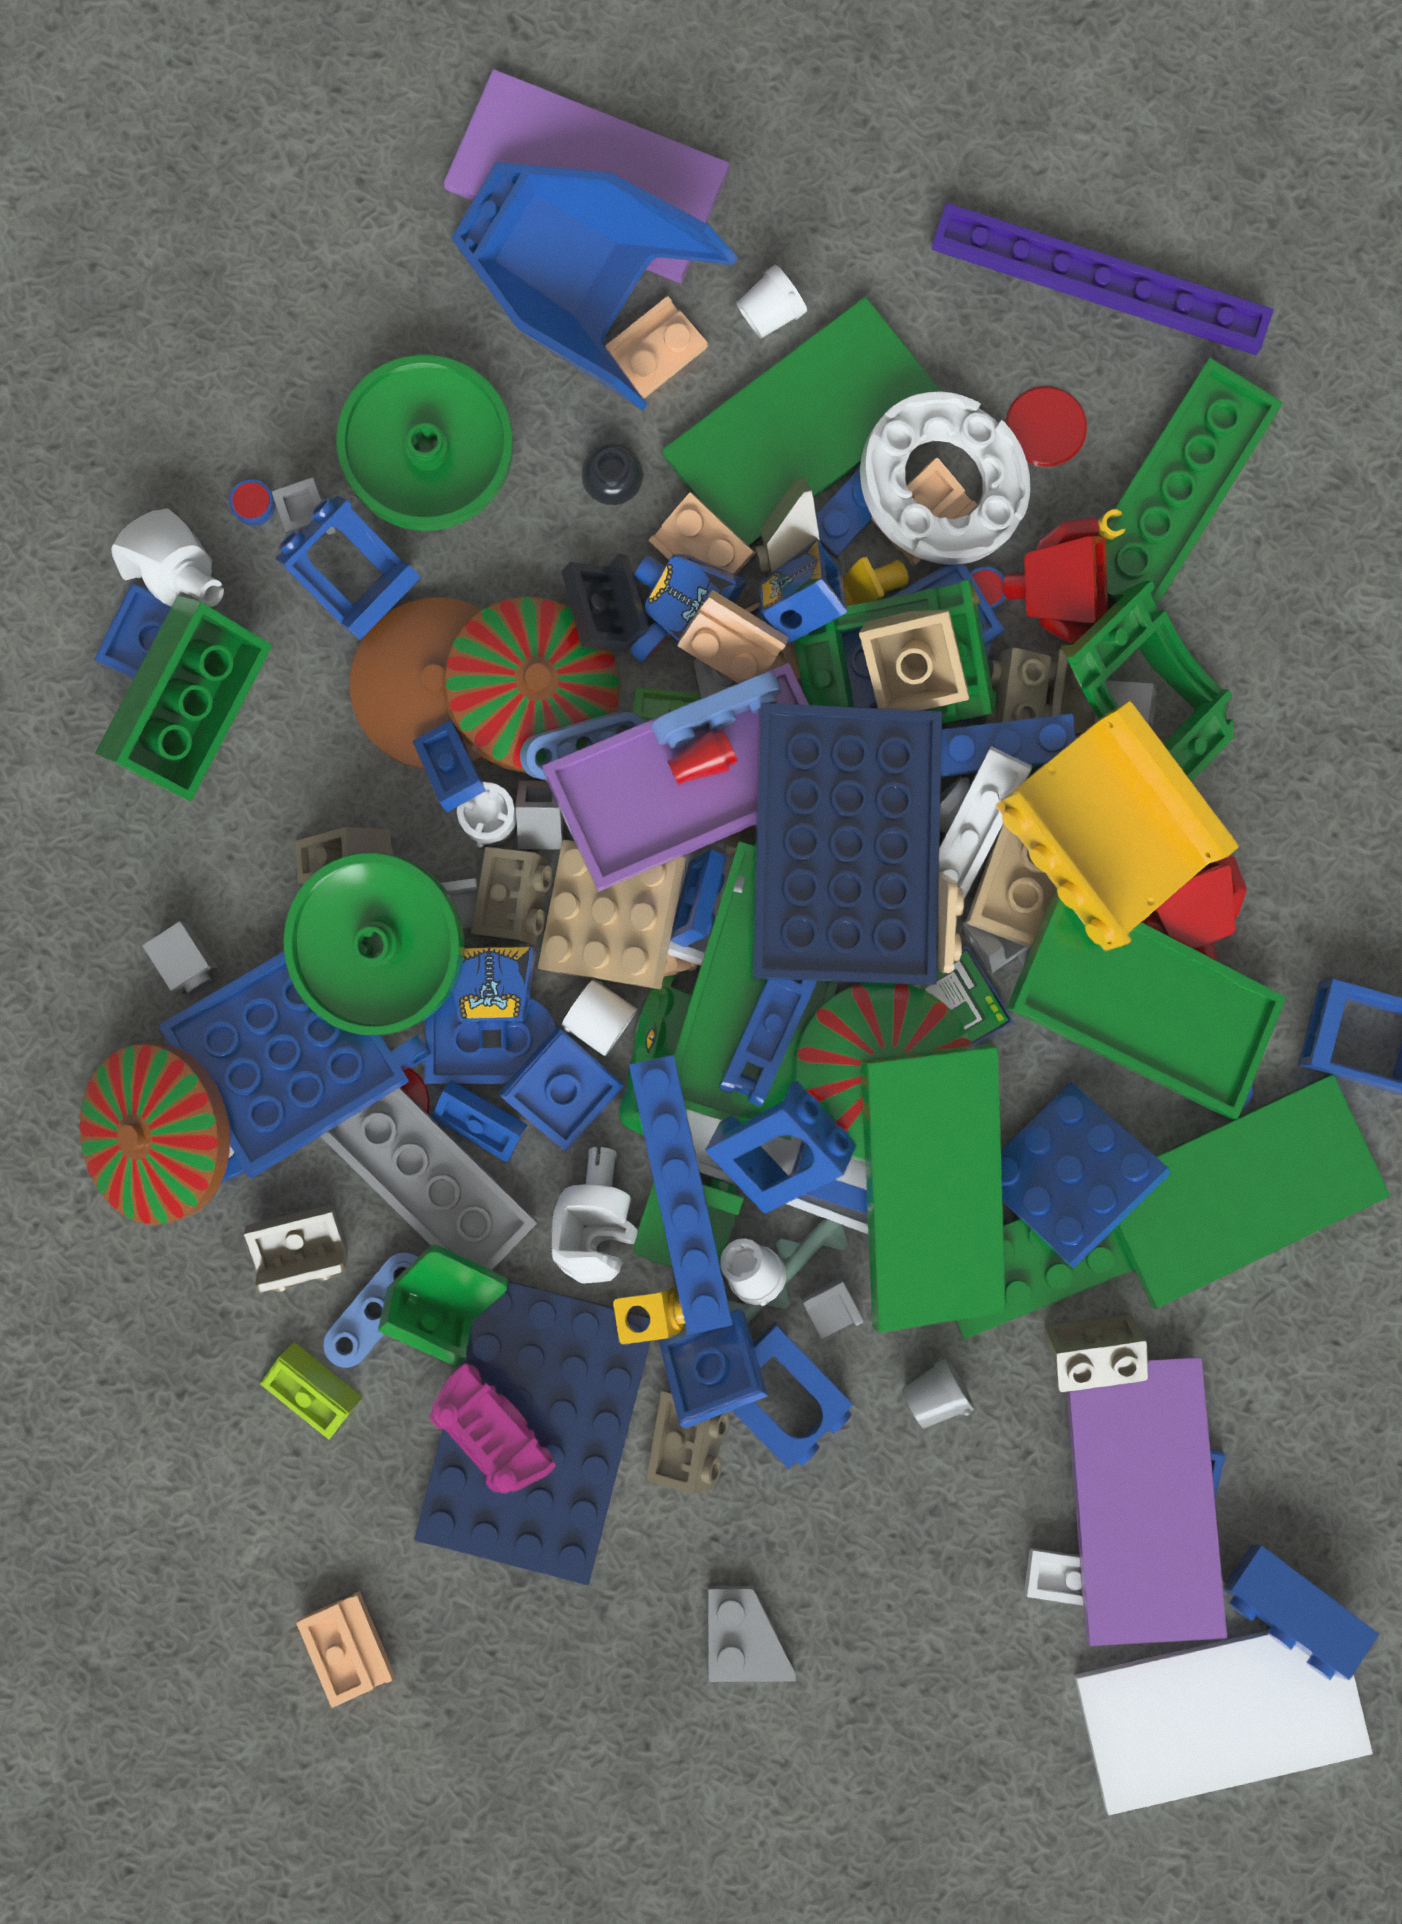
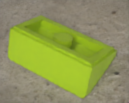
[260,1342,363,1440]

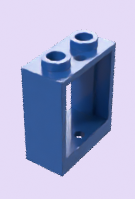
[1298,979,1402,1094]

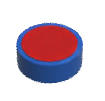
[229,479,276,526]
[970,567,1005,610]
[631,622,670,664]

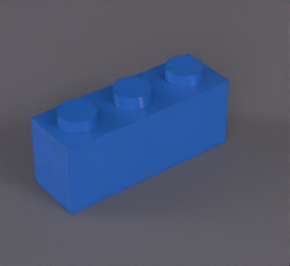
[1223,1545,1379,1681]

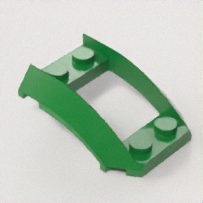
[794,580,997,724]
[1061,580,1234,782]

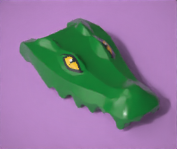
[619,975,692,1135]

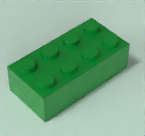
[95,596,273,802]

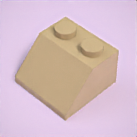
[859,610,970,711]

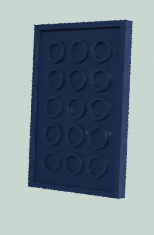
[751,703,942,985]
[414,1280,651,1586]

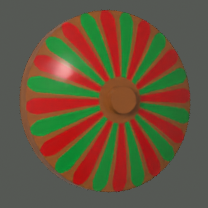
[443,597,620,773]
[79,1043,230,1225]

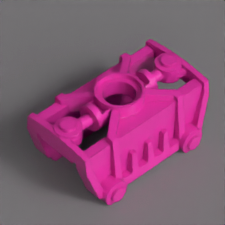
[429,1363,556,1493]

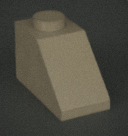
[755,477,820,575]
[295,827,394,884]

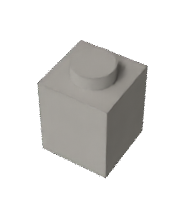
[142,921,219,994]

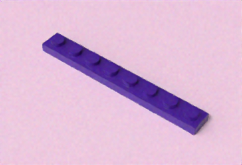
[931,203,1274,355]

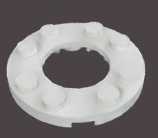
[860,392,1030,565]

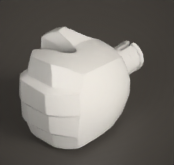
[111,508,224,607]
[552,1147,638,1284]

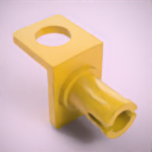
[843,557,909,606]
[613,1286,686,1344]

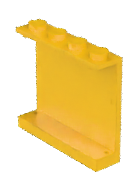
[995,701,1239,951]

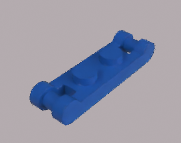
[718,979,817,1107]

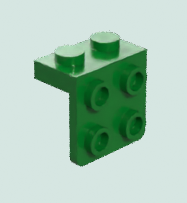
[633,1177,744,1267]
[378,1245,508,1367]

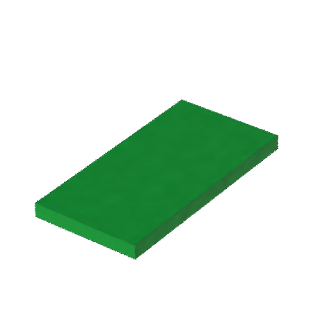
[662,297,942,547]
[674,841,838,1141]
[1006,887,1286,1119]
[861,1044,1005,1333]
[1116,1074,1390,1308]

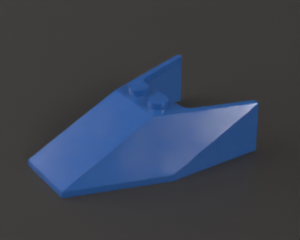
[451,162,738,411]

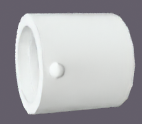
[457,782,517,848]
[561,979,637,1056]

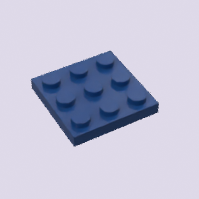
[1001,1082,1171,1268]

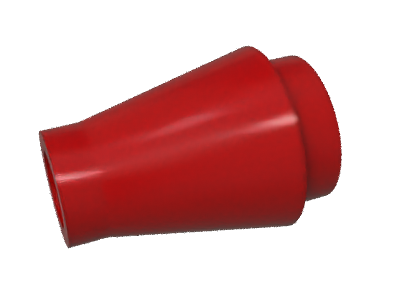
[667,729,738,786]

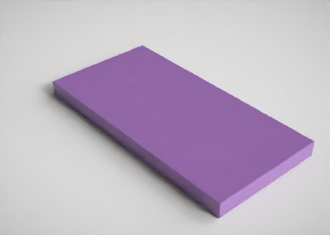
[444,69,730,283]
[542,663,809,892]
[1066,1357,1227,1646]

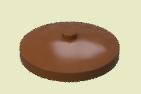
[349,597,484,771]

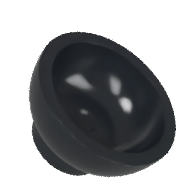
[581,444,643,505]

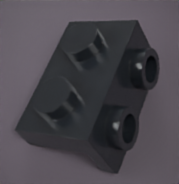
[561,554,648,652]

